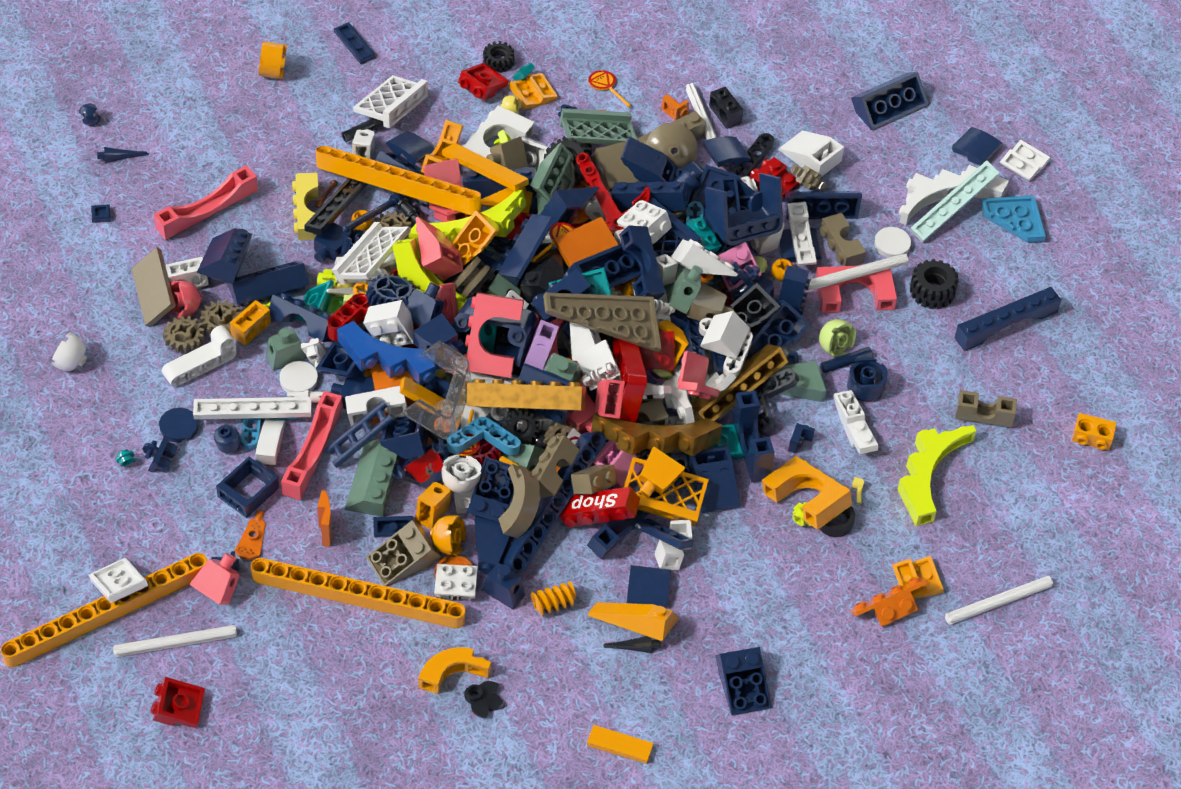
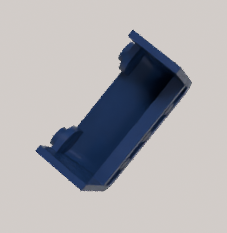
[705,173,783,245]
[452,297,539,368]

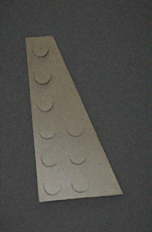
[543,293,661,352]

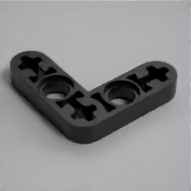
[754,368,799,436]

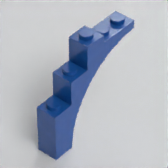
[337,321,464,385]

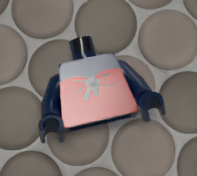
[391,438,451,489]

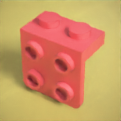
[678,351,720,400]

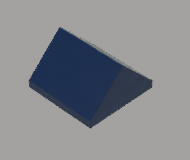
[316,342,364,378]

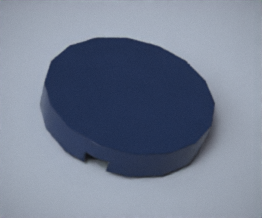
[159,407,198,443]

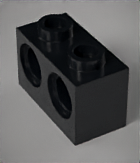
[709,86,743,129]

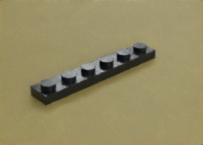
[304,178,368,235]

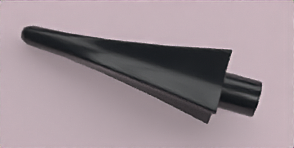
[603,636,660,654]

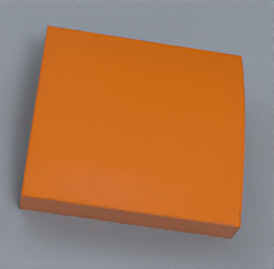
[317,490,332,547]

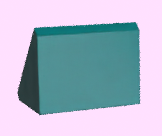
[295,280,335,322]

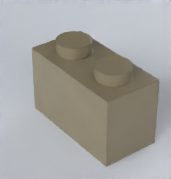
[571,465,617,494]

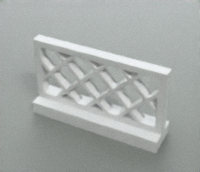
[353,75,428,128]
[332,222,411,284]

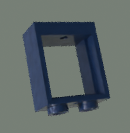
[216,456,279,518]

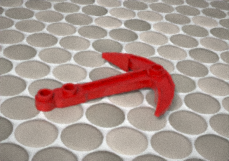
[570,153,650,236]

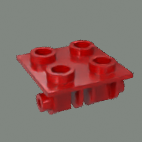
[638,331,674,370]

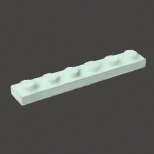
[910,160,1000,243]

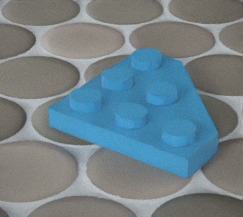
[980,195,1046,242]

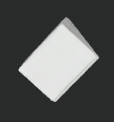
[700,311,750,359]

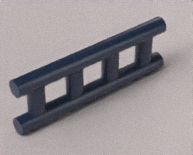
[326,400,395,468]

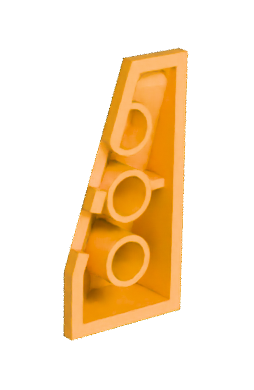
[436,211,500,281]
[588,602,679,641]

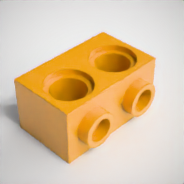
[230,300,271,346]
[1072,413,1117,450]

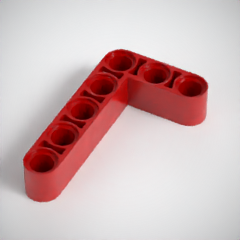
[327,293,420,349]
[612,337,647,423]

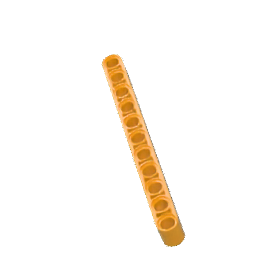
[315,146,481,215]
[1,553,207,667]
[251,558,465,628]

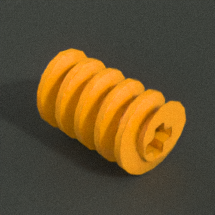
[531,581,576,616]

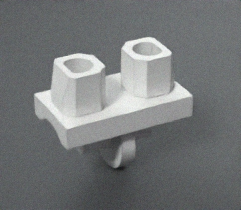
[301,338,327,369]

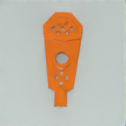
[235,510,265,560]

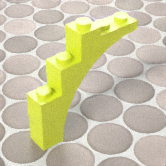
[408,190,526,249]
[392,238,469,313]
[897,425,976,526]

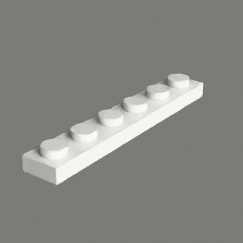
[193,397,312,419]

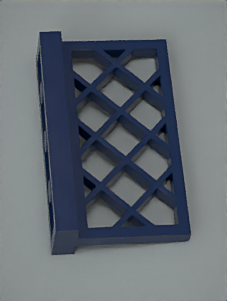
[650,198,702,257]

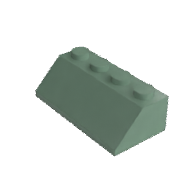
[345,438,401,517]

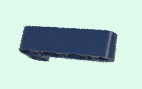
[670,310,705,365]

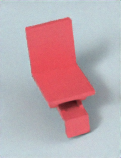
[423,159,472,222]

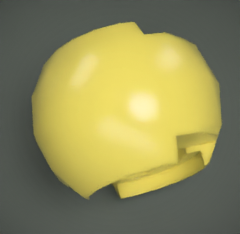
[500,95,521,114]

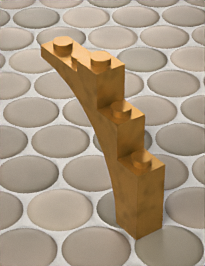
[591,412,722,456]

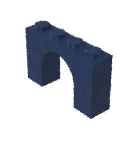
[732,390,775,483]

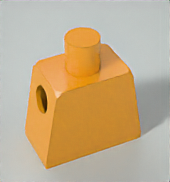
[639,447,685,498]
[415,482,453,530]

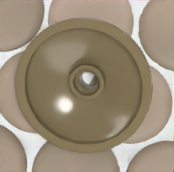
[645,123,698,177]

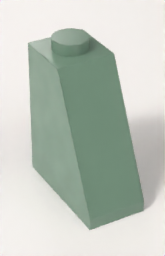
[770,361,826,402]

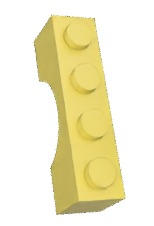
[292,173,319,240]

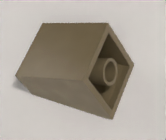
[590,141,640,192]

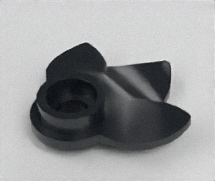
[464,681,504,718]

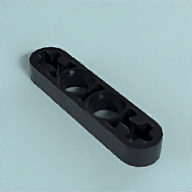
[731,133,774,178]

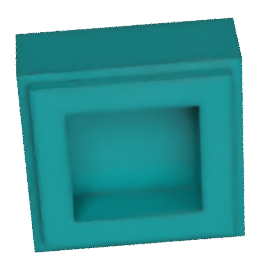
[512,63,535,81]

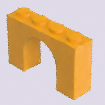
[762,456,852,530]

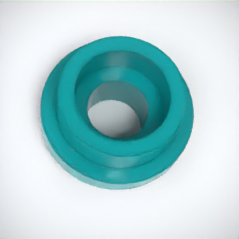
[115,449,135,467]

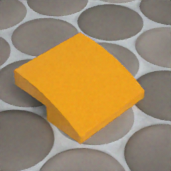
[509,73,558,110]
[892,556,944,599]

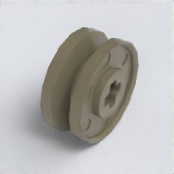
[454,256,490,298]

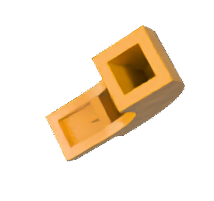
[421,120,464,173]
[418,647,491,694]

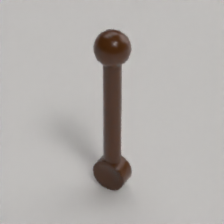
[315,179,338,208]

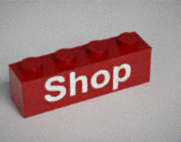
[559,487,640,527]

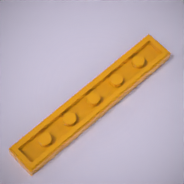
[442,143,529,191]

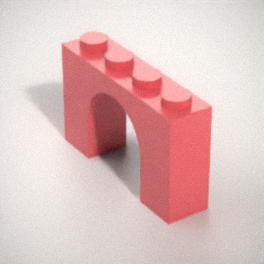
[815,265,897,313]
[462,292,524,378]

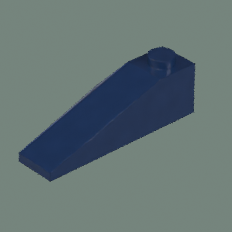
[738,300,811,361]

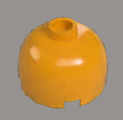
[430,515,466,556]

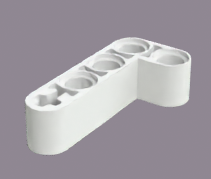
[161,325,236,387]

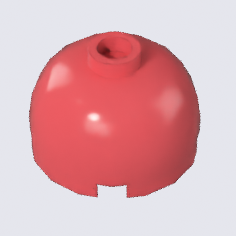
[170,280,202,319]

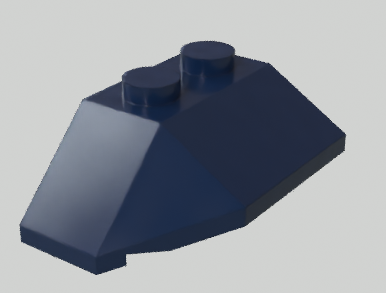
[719,176,756,248]

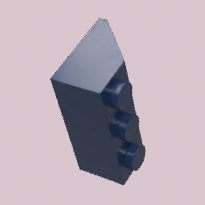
[518,363,574,425]

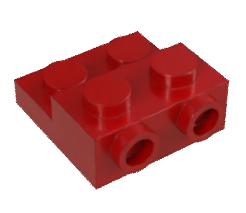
[458,63,509,100]
[750,157,800,199]
[150,677,205,728]

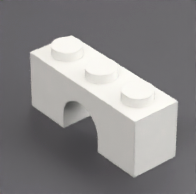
[345,386,408,426]

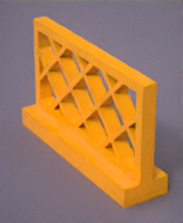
[624,457,709,526]

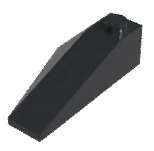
[520,243,565,301]
[729,283,781,328]

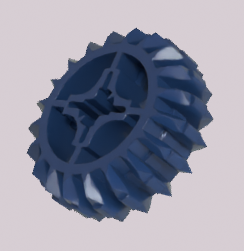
[366,274,416,306]

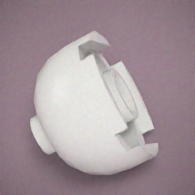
[51,332,87,371]
[441,455,481,493]

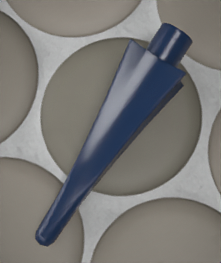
[97,147,148,164]

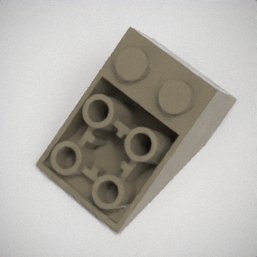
[366,520,441,586]

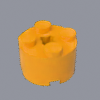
[258,41,287,79]

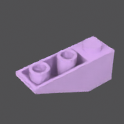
[520,320,559,373]

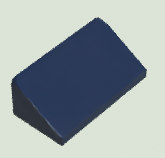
[373,516,413,537]

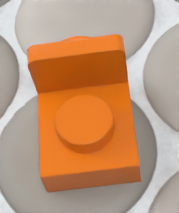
[661,94,689,120]

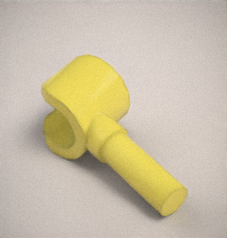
[852,477,864,504]

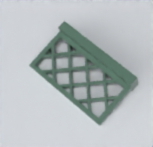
[559,108,637,145]

